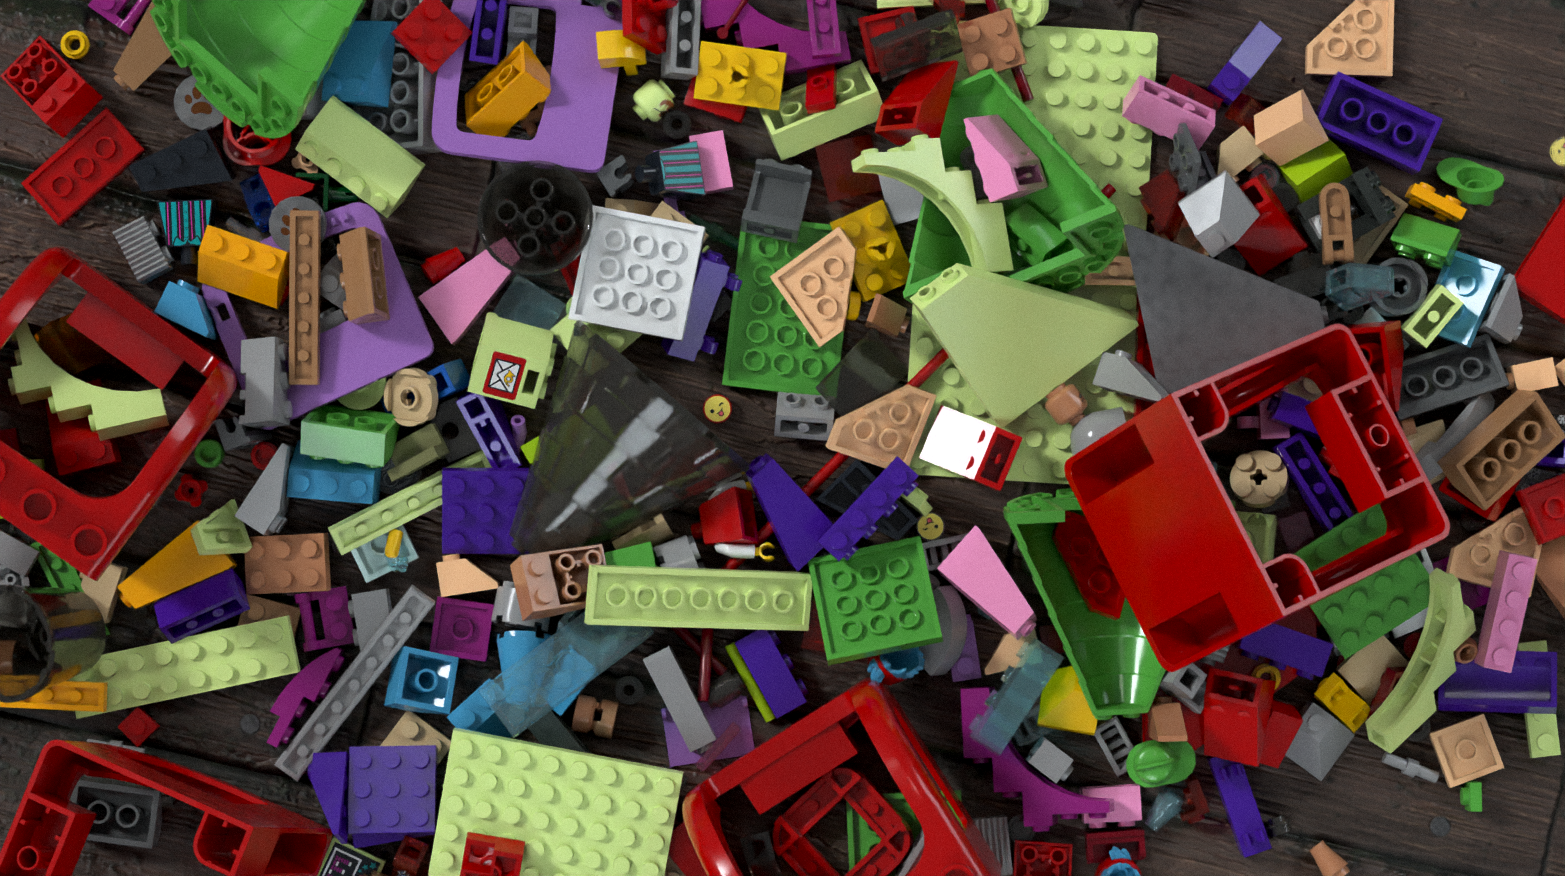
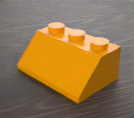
[465,41,551,137]
[198,225,290,309]

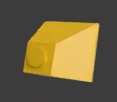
[1037,666,1098,736]

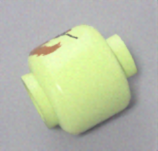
[632,79,675,122]

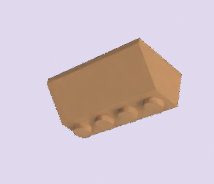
[1437,390,1565,510]

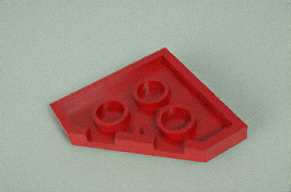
[1052,510,1126,620]

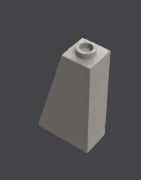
[643,646,717,754]

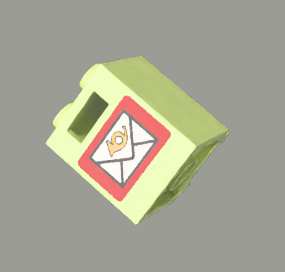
[468,312,557,409]

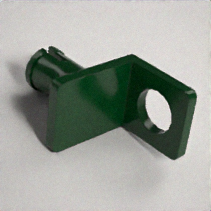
[296,173,359,213]

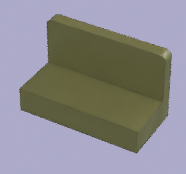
[387,423,450,482]

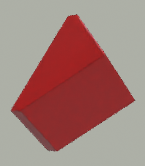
[258,165,318,207]

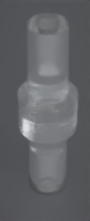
[224,217,264,242]

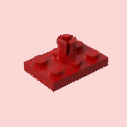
[622,0,678,55]

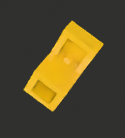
[596,30,647,75]
[1314,672,1370,733]

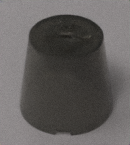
[0,584,106,703]

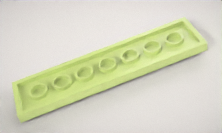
[584,565,812,631]
[65,615,301,719]

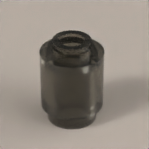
[707,670,745,710]

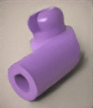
[511,415,527,453]

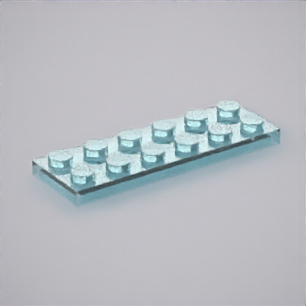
[478,611,654,738]

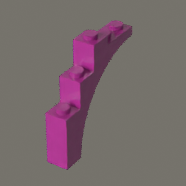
[700,0,851,76]
[961,686,1114,832]

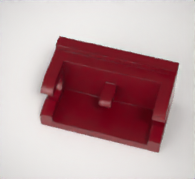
[1084,827,1146,864]

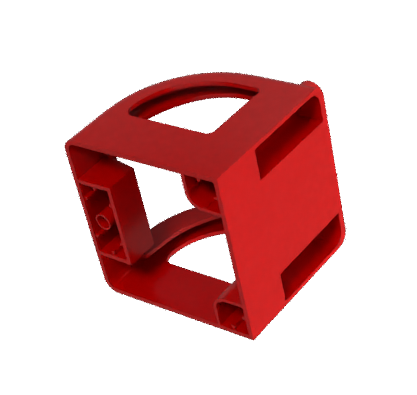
[0,247,238,581]
[1064,324,1450,672]
[682,677,1002,876]
[0,740,333,876]

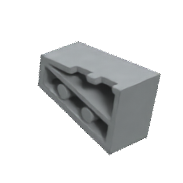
[239,336,293,429]

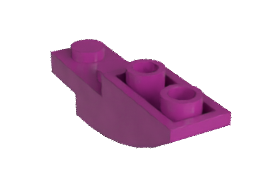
[267,647,345,748]

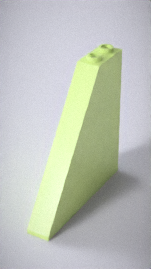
[910,263,1139,429]

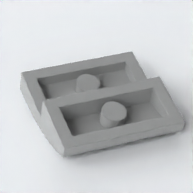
[879,175,924,225]

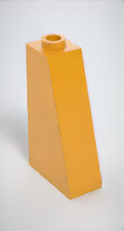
[117,520,238,609]

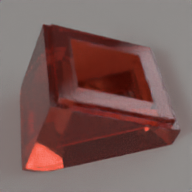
[1225,93,1266,135]

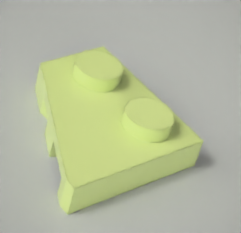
[190,499,253,555]

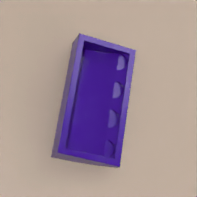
[1438,651,1557,714]

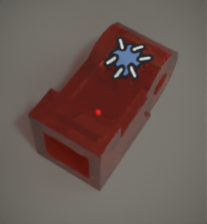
[391,835,429,876]

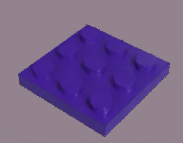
[442,468,529,554]
[348,745,437,835]

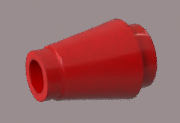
[421,247,465,285]

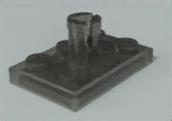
[870,8,963,82]

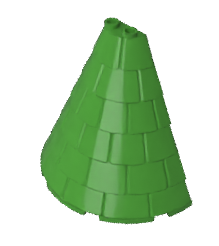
[150,0,366,139]
[903,68,1125,304]
[1004,488,1235,720]

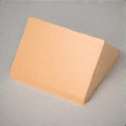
[1254,89,1329,166]

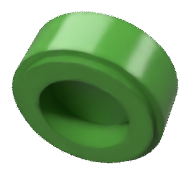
[195,439,225,468]

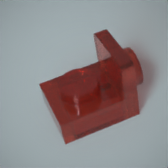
[1178,777,1210,824]

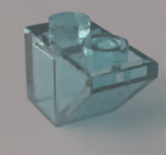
[1325,263,1394,312]

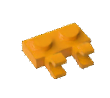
[1405,182,1467,222]

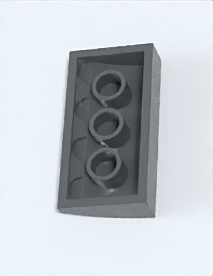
[1394,333,1510,422]

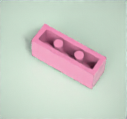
[1122,75,1216,151]

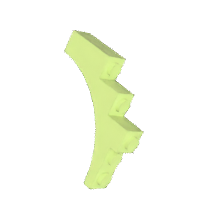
[851,134,1014,276]
[8,318,169,441]
[1365,568,1476,754]

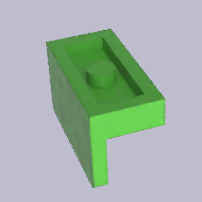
[1005,203,1067,266]

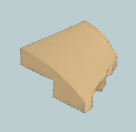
[612,514,675,550]

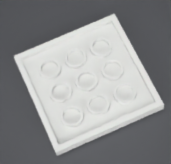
[568,205,706,342]

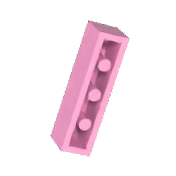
[1474,550,1537,673]

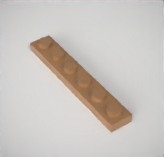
[289,210,321,385]

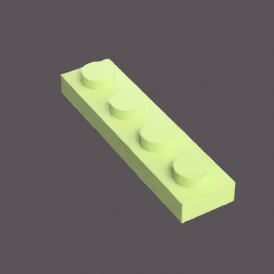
[1516,640,1561,758]

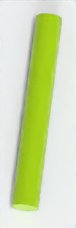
[725,642,776,723]

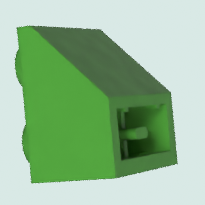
[1391,213,1461,269]

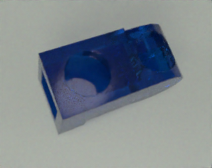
[239,173,275,233]

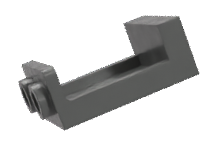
[741,159,813,243]

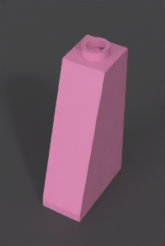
[419,238,522,345]
[937,525,1037,640]

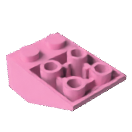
[963,114,1048,202]

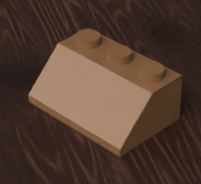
[337,227,390,324]

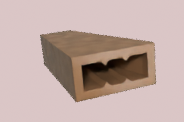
[113,1,172,91]

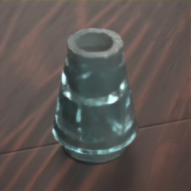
[1144,788,1184,832]

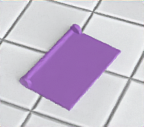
[661,696,754,767]

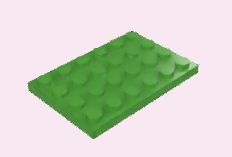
[722,214,844,399]

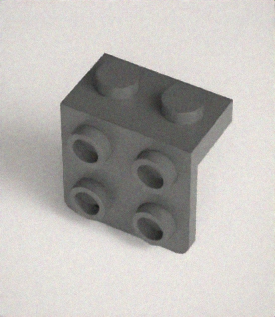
[1169,123,1216,196]

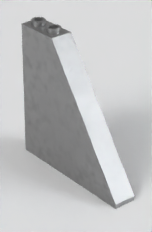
[1124,224,1329,394]

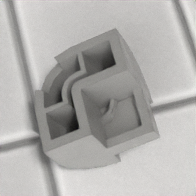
[1071,406,1126,456]

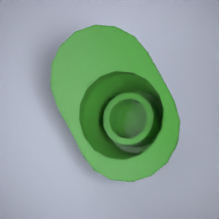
[1436,157,1504,206]
[1126,740,1196,787]

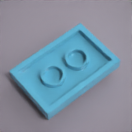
[1434,251,1505,348]

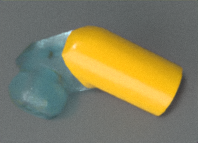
[385,529,409,572]

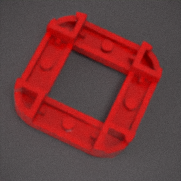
[773,767,914,876]

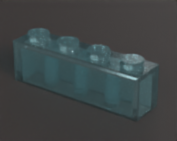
[968,639,1064,756]

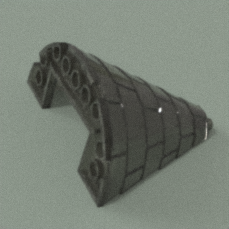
[509,320,750,555]

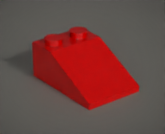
[1345,320,1404,412]
[45,379,122,476]

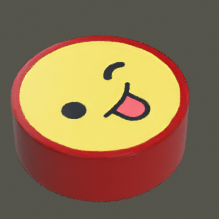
[703,394,732,423]

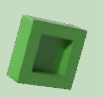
[1460,781,1482,812]

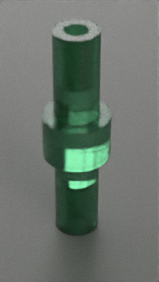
[689,213,739,251]

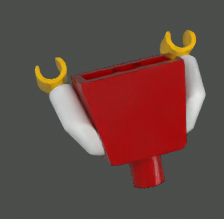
[691,480,775,562]

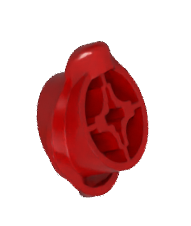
[223,115,292,166]

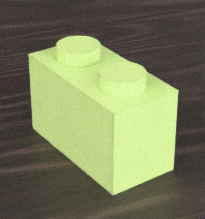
[1401,284,1464,348]

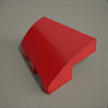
[460,832,525,876]

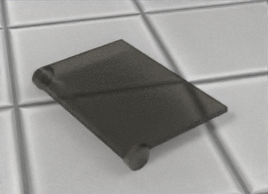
[816,328,908,417]

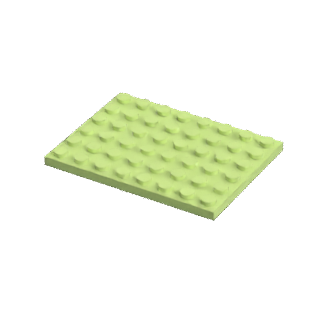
[428,728,684,876]

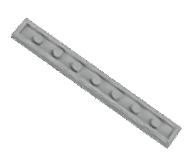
[274,585,435,782]

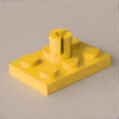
[694,41,787,110]
[830,200,910,302]

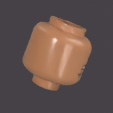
[1045,383,1088,426]

